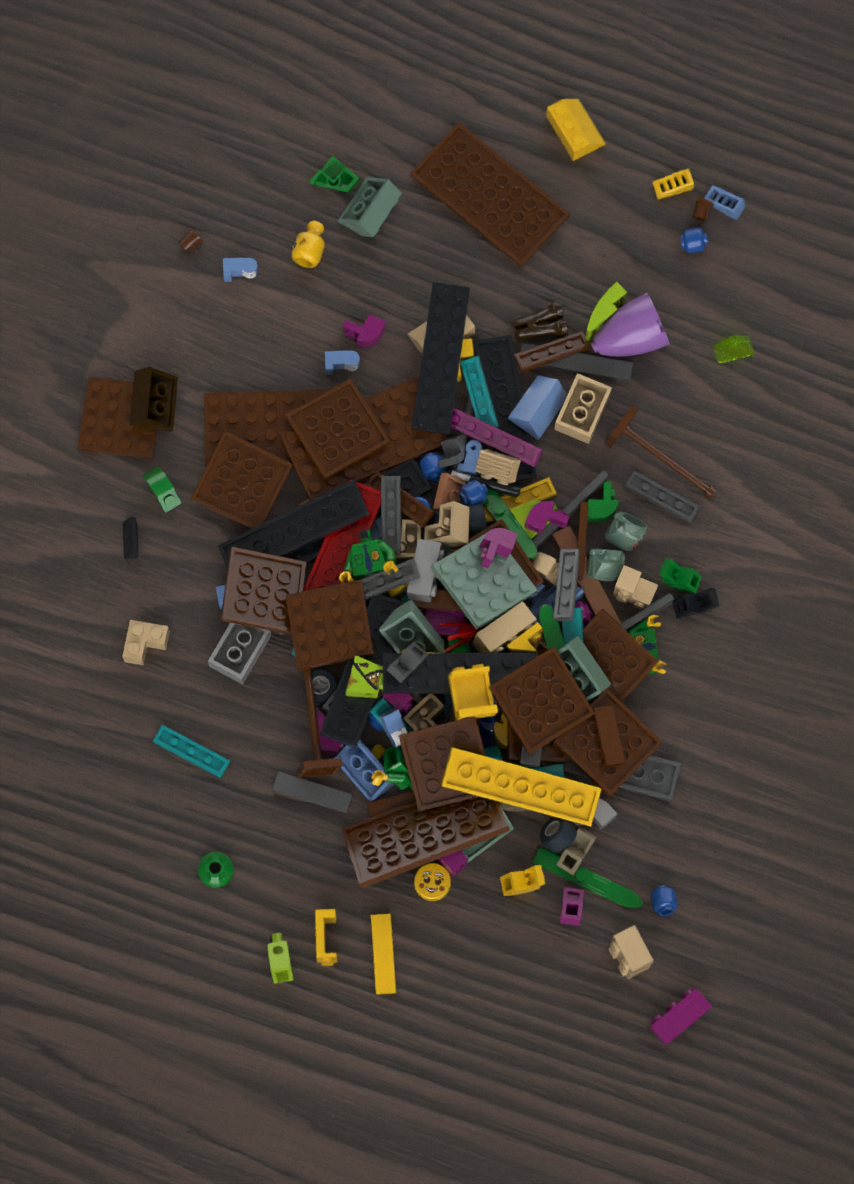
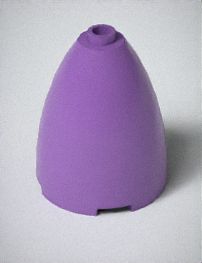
[590,293,670,356]

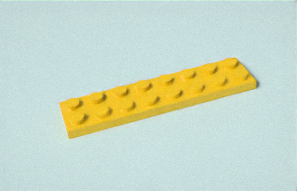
[441,747,602,826]

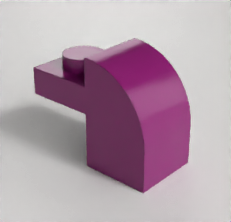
[343,314,386,348]
[524,501,569,535]
[479,528,518,568]
[560,887,584,926]

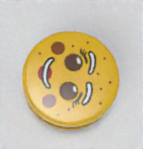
[414,863,451,901]

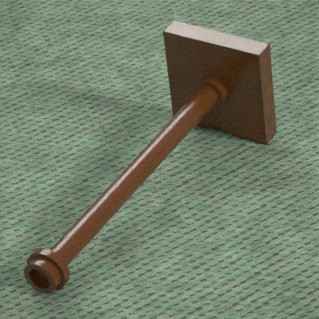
[605,405,717,498]
[296,668,343,778]

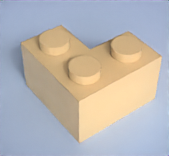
[424,501,470,550]
[395,520,421,563]
[613,565,658,610]
[122,620,170,665]
[403,693,444,731]

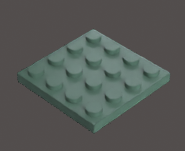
[431,532,538,629]

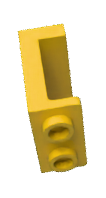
[448,664,498,720]
[315,909,337,966]

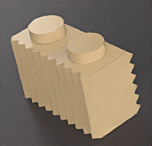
[475,449,521,485]

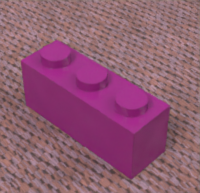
[650,988,712,1046]

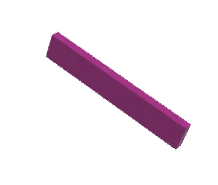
[451,407,543,467]

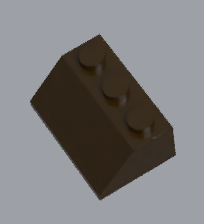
[129,367,178,432]

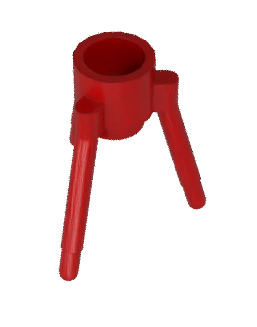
[439,620,479,653]

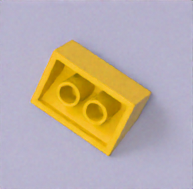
[546,99,605,161]

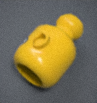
[291,221,325,268]

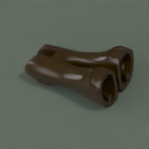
[512,300,568,340]

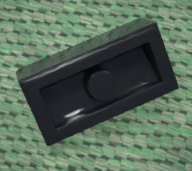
[123,516,139,559]

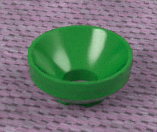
[198,852,234,888]

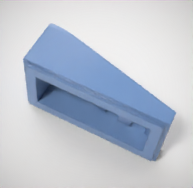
[704,185,746,220]

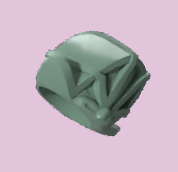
[604,512,647,551]
[586,548,625,581]

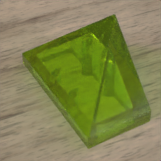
[713,335,754,364]

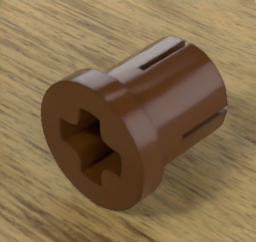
[692,198,714,222]
[179,228,203,253]

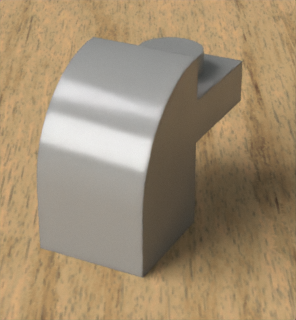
[572,799,617,830]

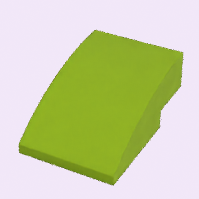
[586,282,627,343]

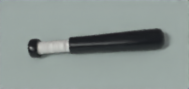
[447,467,521,497]

